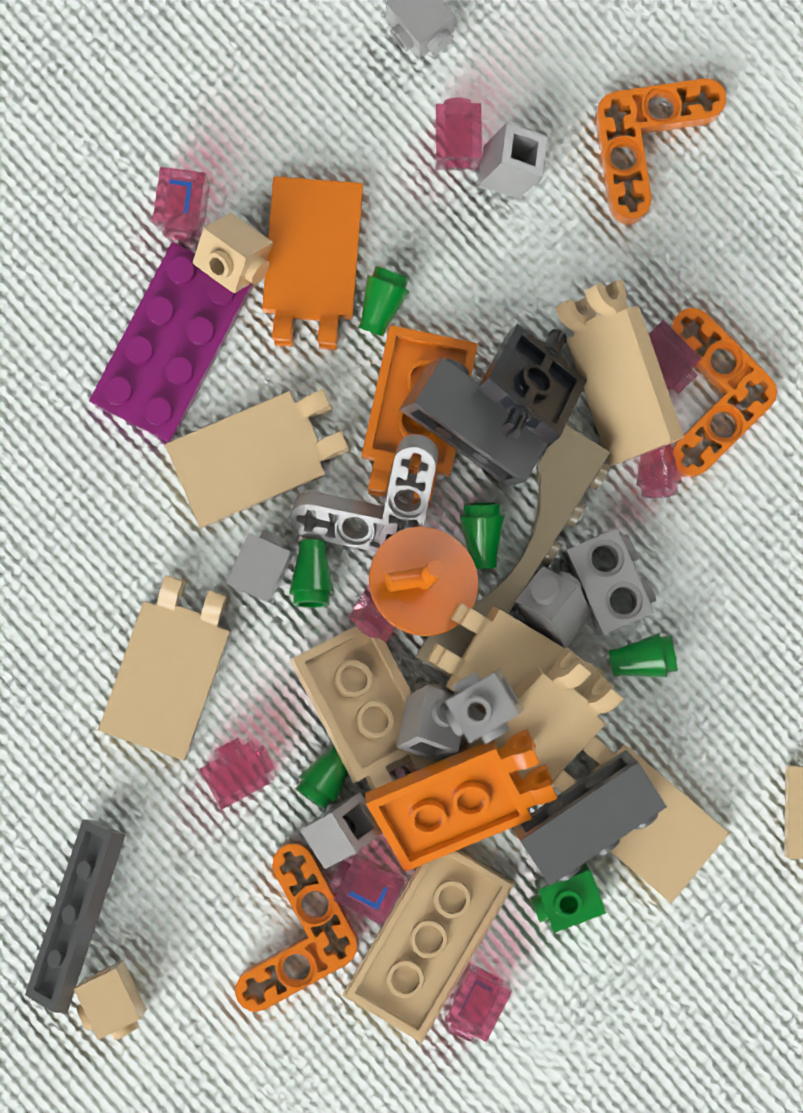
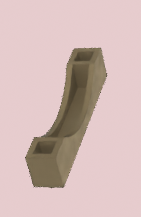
[416,425,611,678]

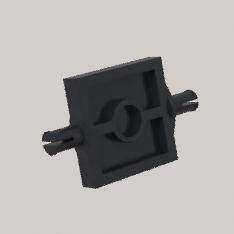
[478,323,587,445]

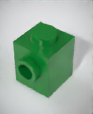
[530,863,607,933]

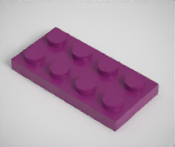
[89,242,254,443]

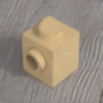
[193,212,273,293]
[74,960,147,1040]

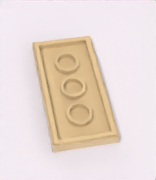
[342,849,515,1043]

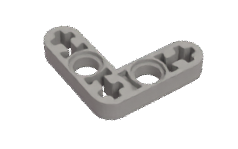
[290,435,438,552]

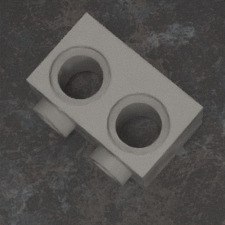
[562,528,656,635]

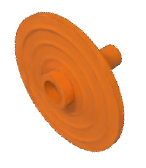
[369,527,478,636]

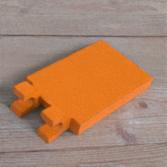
[262,176,363,350]
[361,325,478,507]
[365,729,558,872]

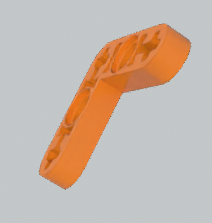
[595,78,726,225]
[669,308,777,478]
[235,841,358,1012]

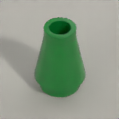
[358,266,410,337]
[459,502,505,569]
[289,539,334,608]
[609,632,678,678]
[295,743,348,810]

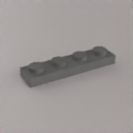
[25,819,126,1013]

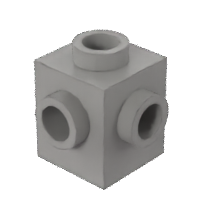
[445,668,524,744]

